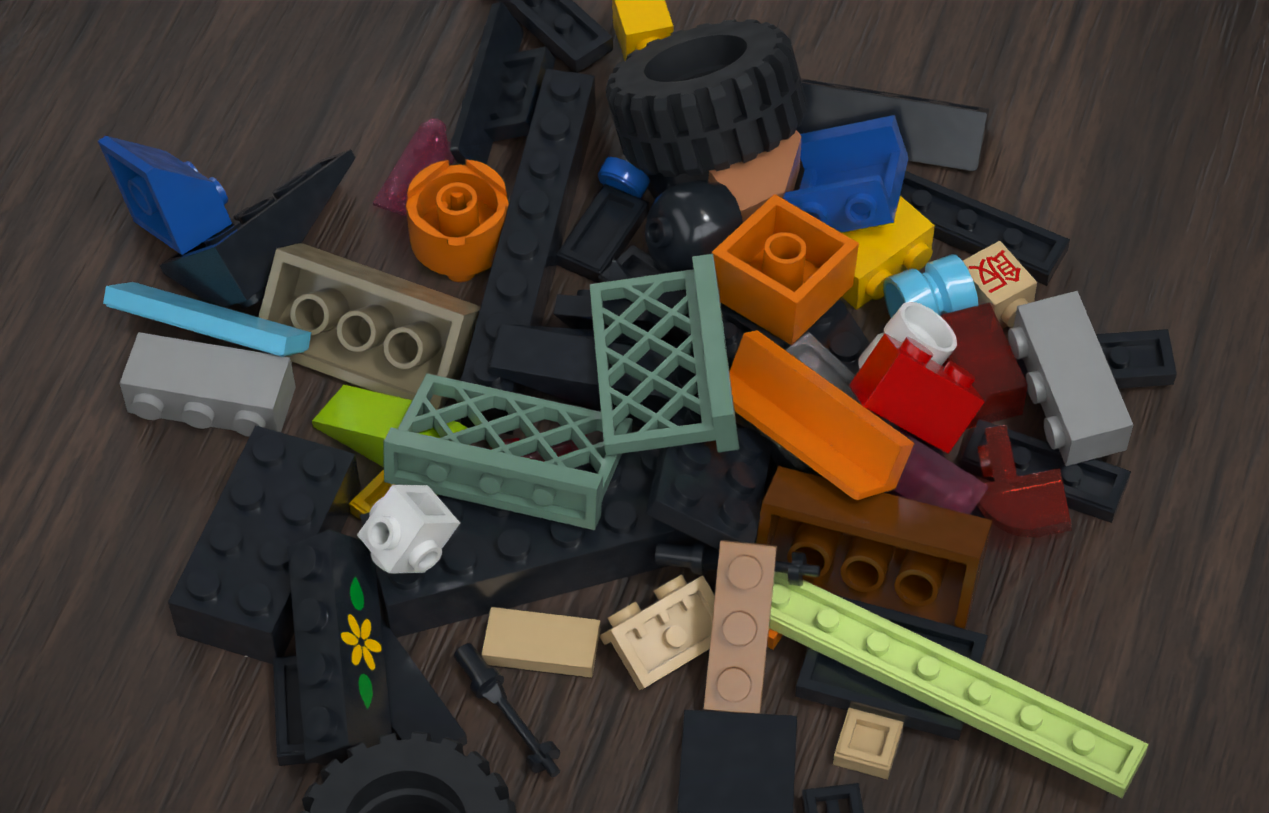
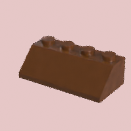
[756,466,993,629]

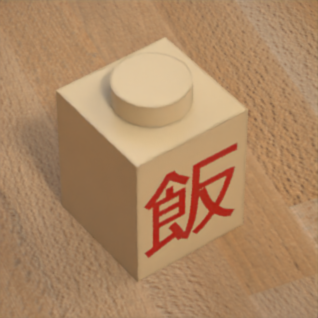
[963,241,1037,336]

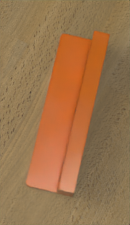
[729,330,914,500]

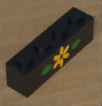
[287,529,392,766]

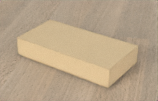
[482,607,601,678]

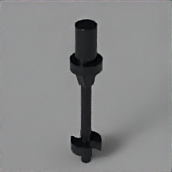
[655,541,820,586]
[454,643,560,778]

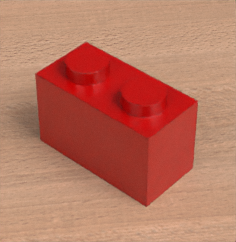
[849,333,985,454]

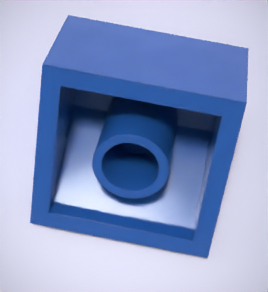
[98,136,232,255]

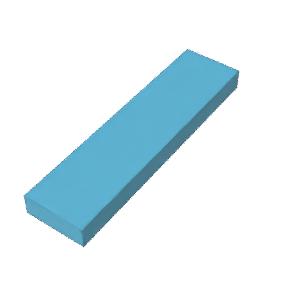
[103,282,311,357]

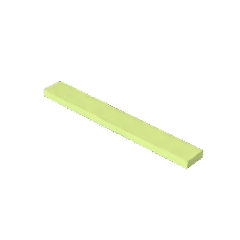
[769,572,1149,798]

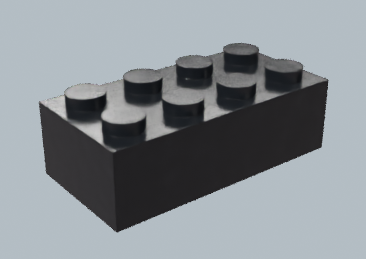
[168,425,361,664]

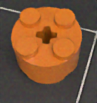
[406,159,509,283]

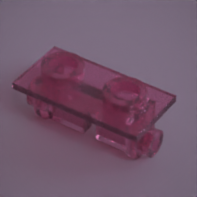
[373,118,455,217]
[893,430,988,515]

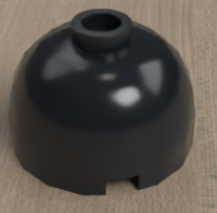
[645,180,743,273]

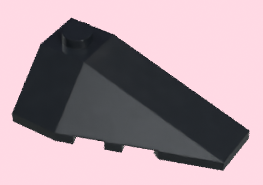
[159,149,356,309]
[487,324,699,428]

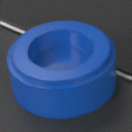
[598,157,650,199]

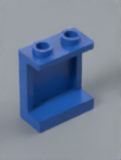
[783,115,909,232]

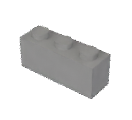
[1008,291,1133,466]
[120,332,296,437]

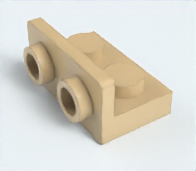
[599,574,715,690]

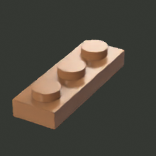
[704,540,777,714]

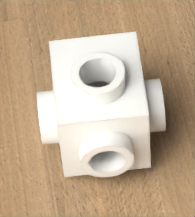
[357,485,460,574]

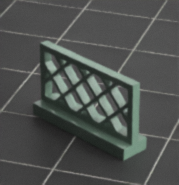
[590,254,739,456]
[383,373,633,530]

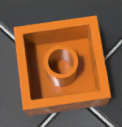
[711,194,859,345]

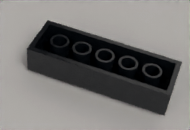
[360,448,702,638]

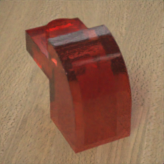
[973,424,1072,538]

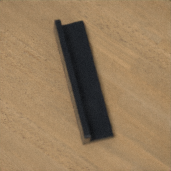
[796,78,989,171]

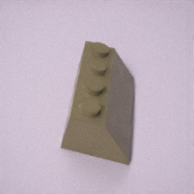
[259,243,481,410]

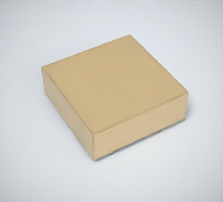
[833,708,904,780]

